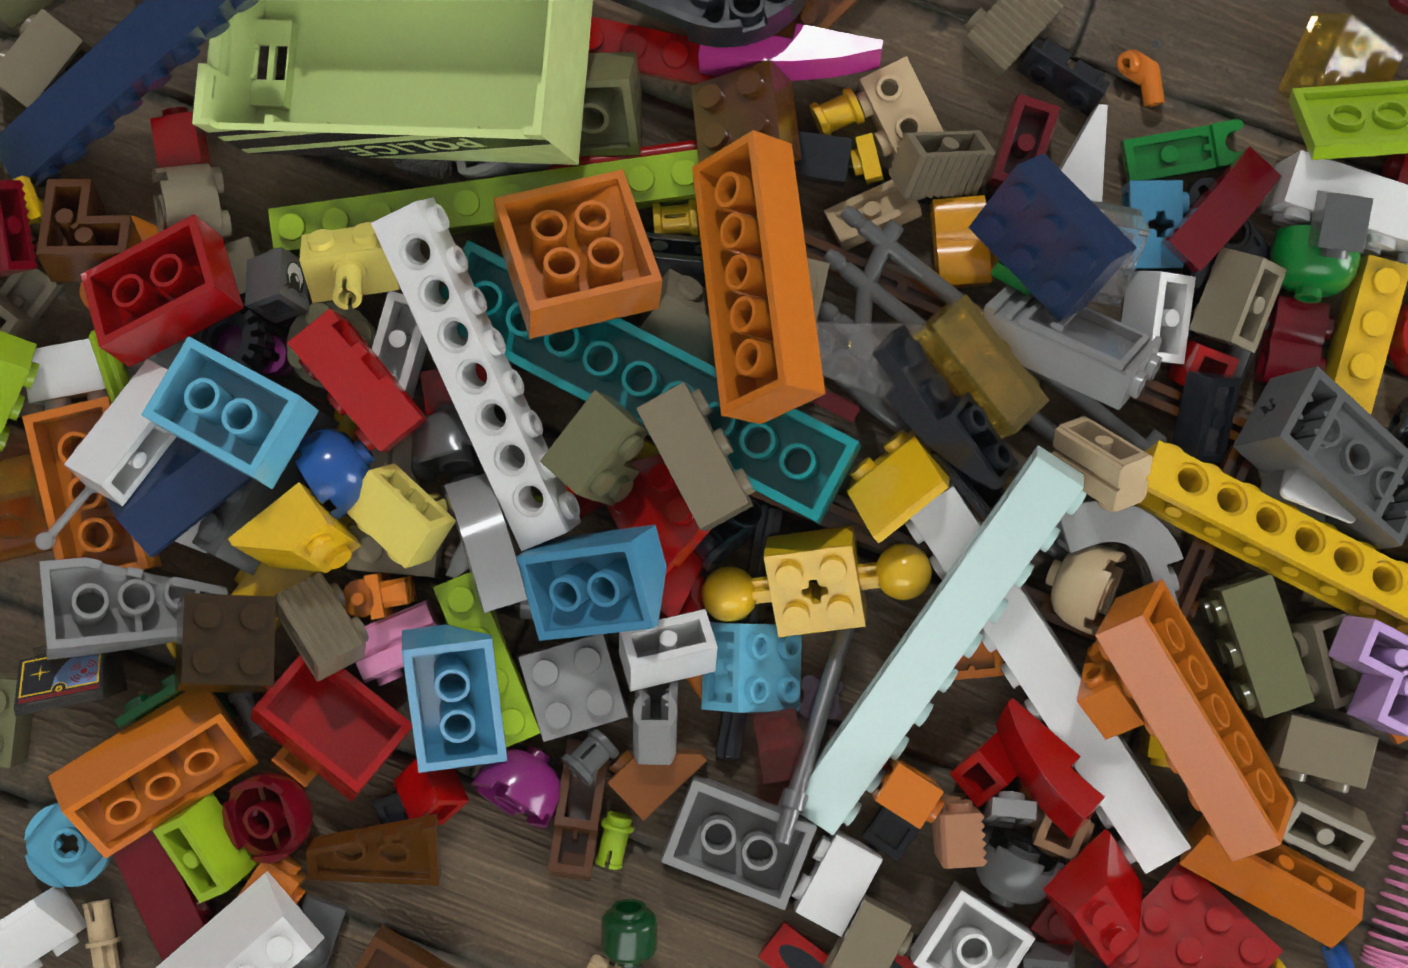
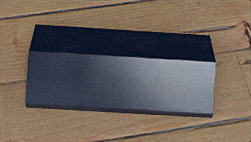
[105,437,253,558]

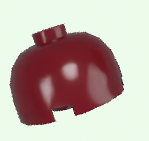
[222,772,313,864]

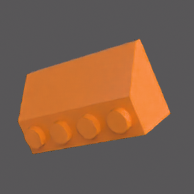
[48,691,259,859]

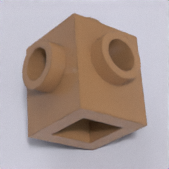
[1028,804,1094,860]

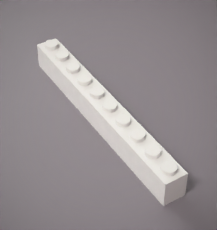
[905,480,1191,874]

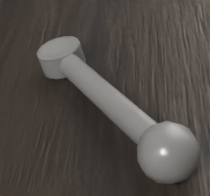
[35,485,97,550]

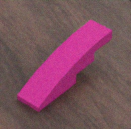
[698,24,883,81]

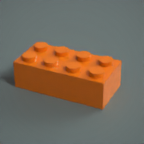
[22,396,162,570]

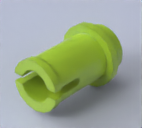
[595,811,635,870]

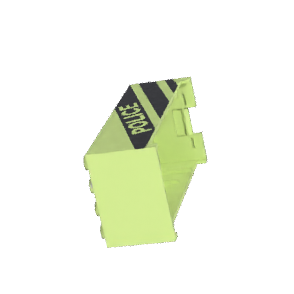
[192,0,593,165]

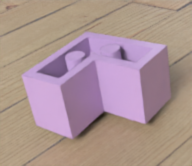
[1328,615,1408,737]

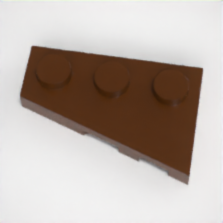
[306,814,441,886]

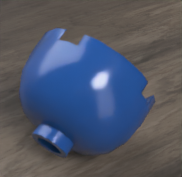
[295,428,376,520]

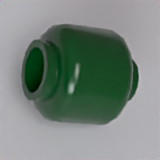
[601,899,658,968]

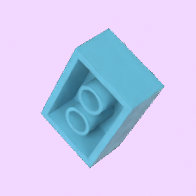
[141,336,318,489]

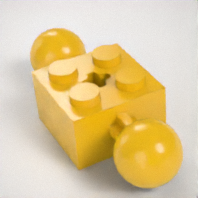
[701,525,932,638]

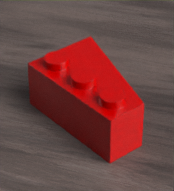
[287,308,428,453]

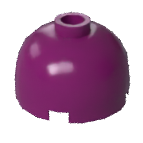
[471,746,561,828]

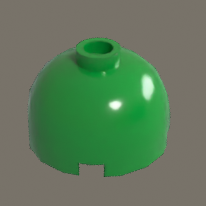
[1270,225,1361,303]

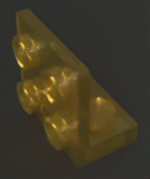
[1277,13,1403,99]

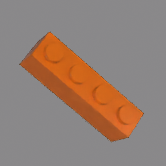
[1179,815,1365,948]

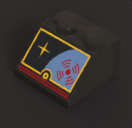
[14,645,128,716]

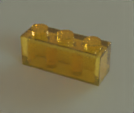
[912,295,1049,438]

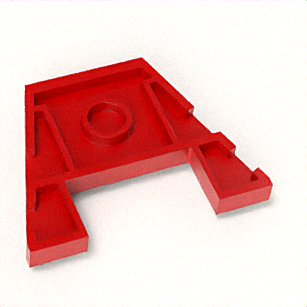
[565,454,711,575]

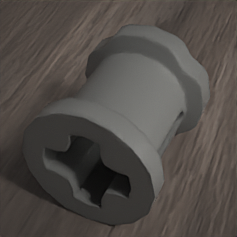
[561,727,619,786]

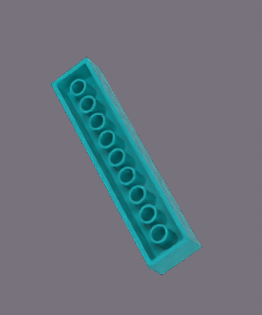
[440,240,862,525]

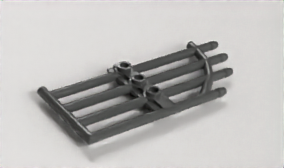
[819,205,1168,562]

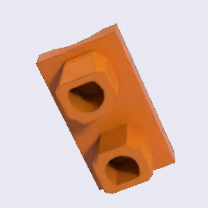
[343,572,417,620]

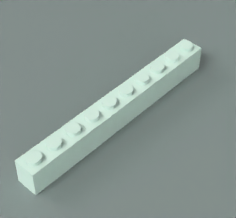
[799,445,1087,835]

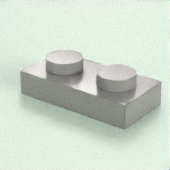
[979,791,1037,830]

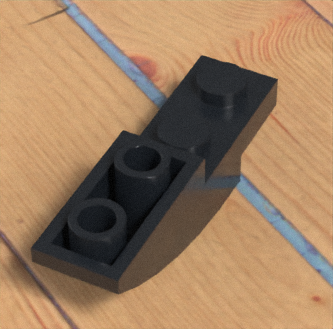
[872,324,1018,490]

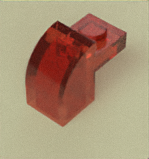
[752,708,803,784]

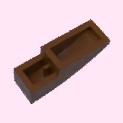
[547,739,609,882]

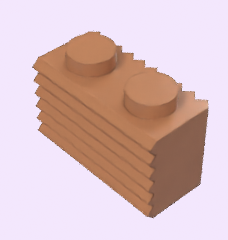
[932,793,988,869]

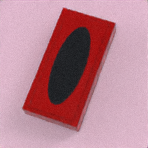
[758,920,829,968]

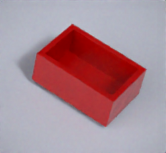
[250,655,412,802]

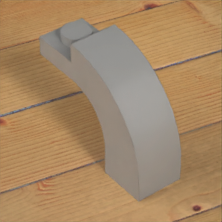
[441,473,527,613]
[1056,494,1183,606]

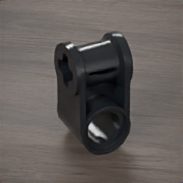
[694,495,762,571]

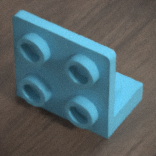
[701,622,802,713]

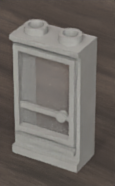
[973,285,1163,410]

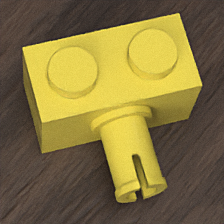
[299,222,400,310]
[346,463,456,569]

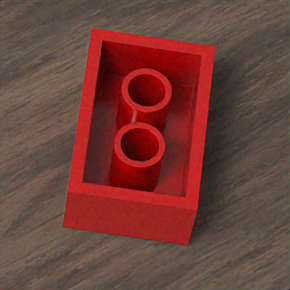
[81,214,243,367]

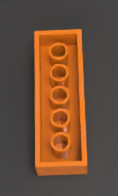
[692,130,826,424]
[1095,578,1295,862]

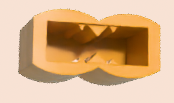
[930,195,997,288]

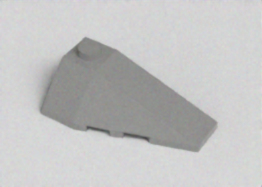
[39,557,228,660]

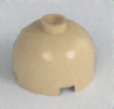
[1046,544,1126,636]

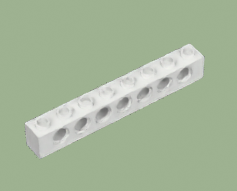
[371,197,581,551]

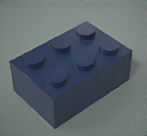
[968,153,1137,322]

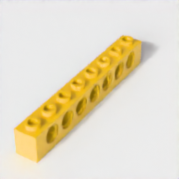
[1135,440,1408,636]

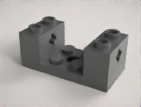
[1232,366,1408,550]

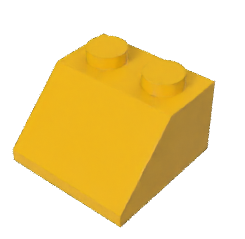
[847,429,950,544]
[228,482,361,573]

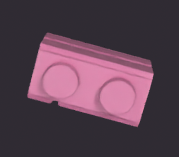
[355,599,441,686]

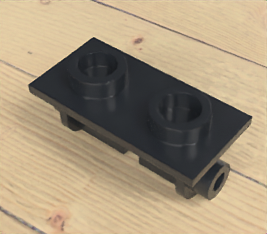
[1016,36,1110,116]

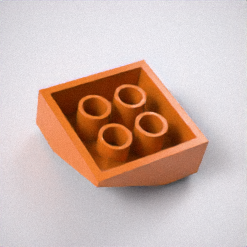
[493,169,663,339]

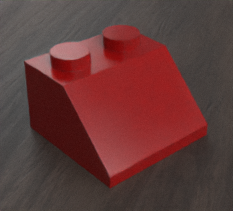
[1043,829,1143,966]

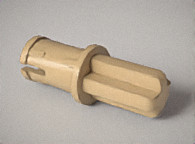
[82,898,121,968]

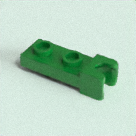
[1120,119,1244,183]

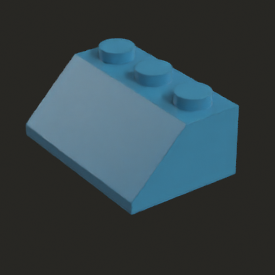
[516,525,667,641]
[402,625,507,773]

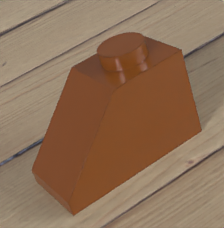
[607,748,707,821]

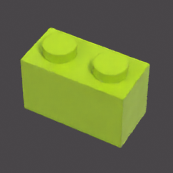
[152,792,259,903]

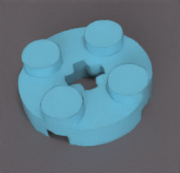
[24,803,113,888]

